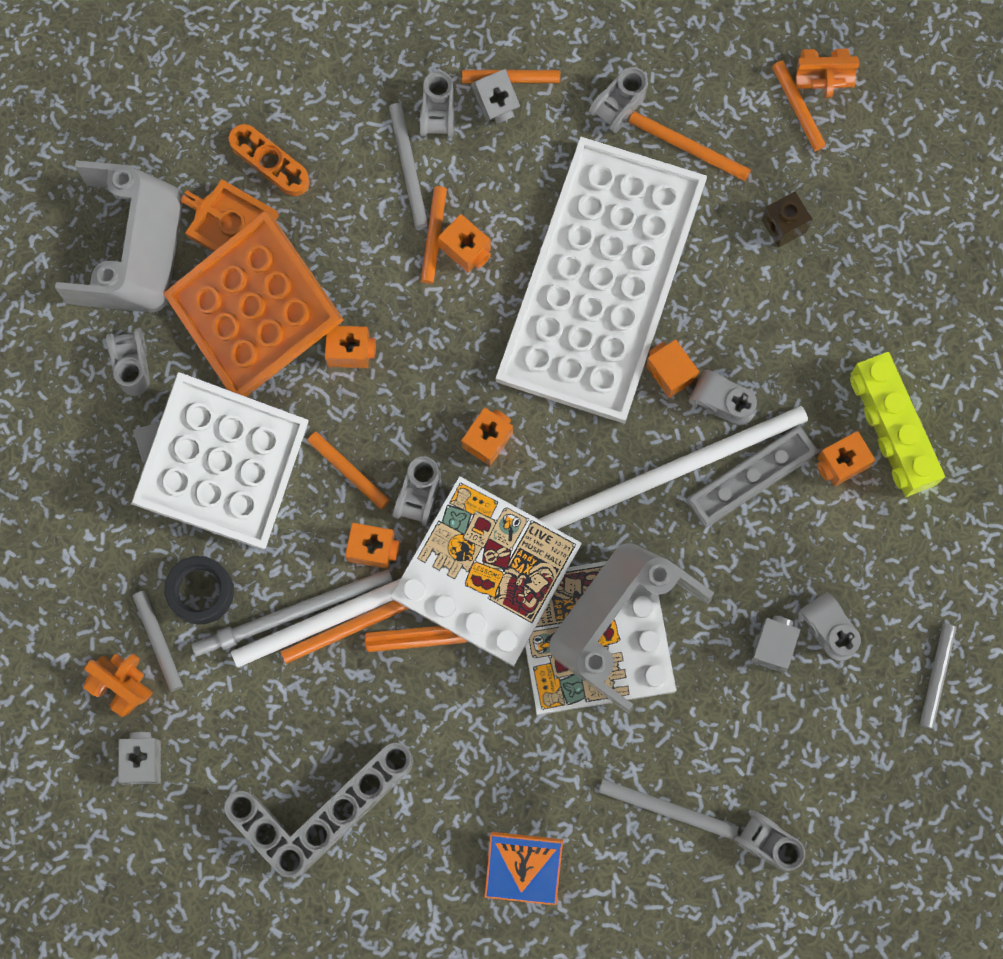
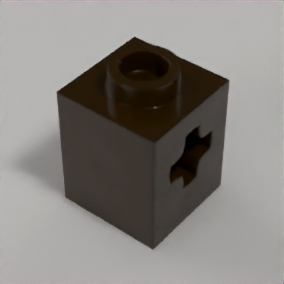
[761,192,813,248]

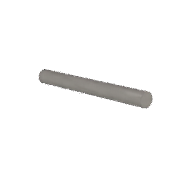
[389,103,428,229]
[598,779,739,840]

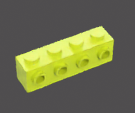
[850,352,945,497]

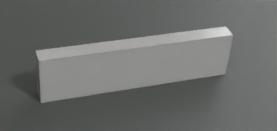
[686,425,819,528]

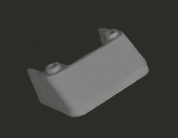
[55,160,183,313]
[549,543,714,714]

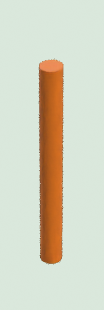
[628,111,751,181]
[281,600,409,664]

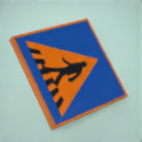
[485,832,563,905]

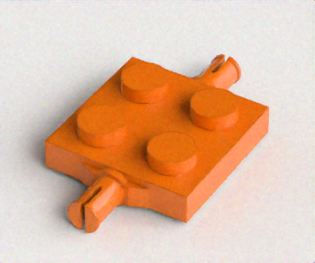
[181,179,279,252]

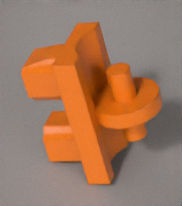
[795,48,859,98]
[83,654,153,717]

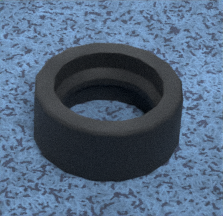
[164,556,234,624]

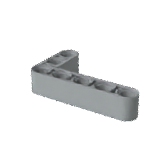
[224,743,414,878]

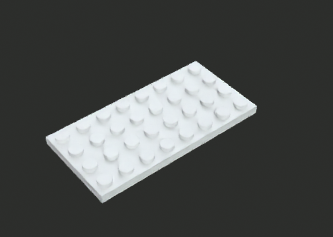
[496,137,707,424]

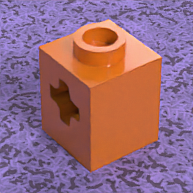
[438,214,491,273]
[325,326,376,368]
[646,339,699,398]
[461,407,513,466]
[817,431,876,487]
[345,523,400,569]

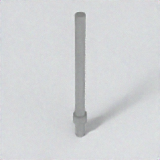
[191,569,393,657]

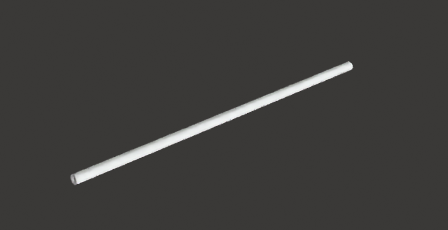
[231,406,808,667]

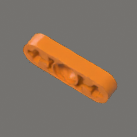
[229,124,310,196]

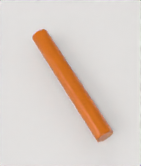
[772,61,826,152]
[462,70,560,83]
[420,186,447,284]
[307,432,390,510]

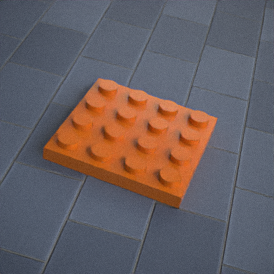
[163,211,344,397]

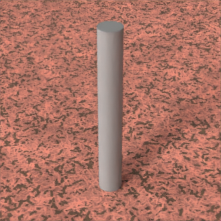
[132,591,183,692]
[919,624,957,729]

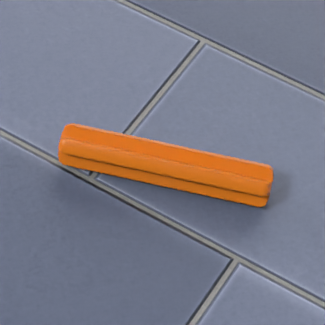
[364,626,468,652]

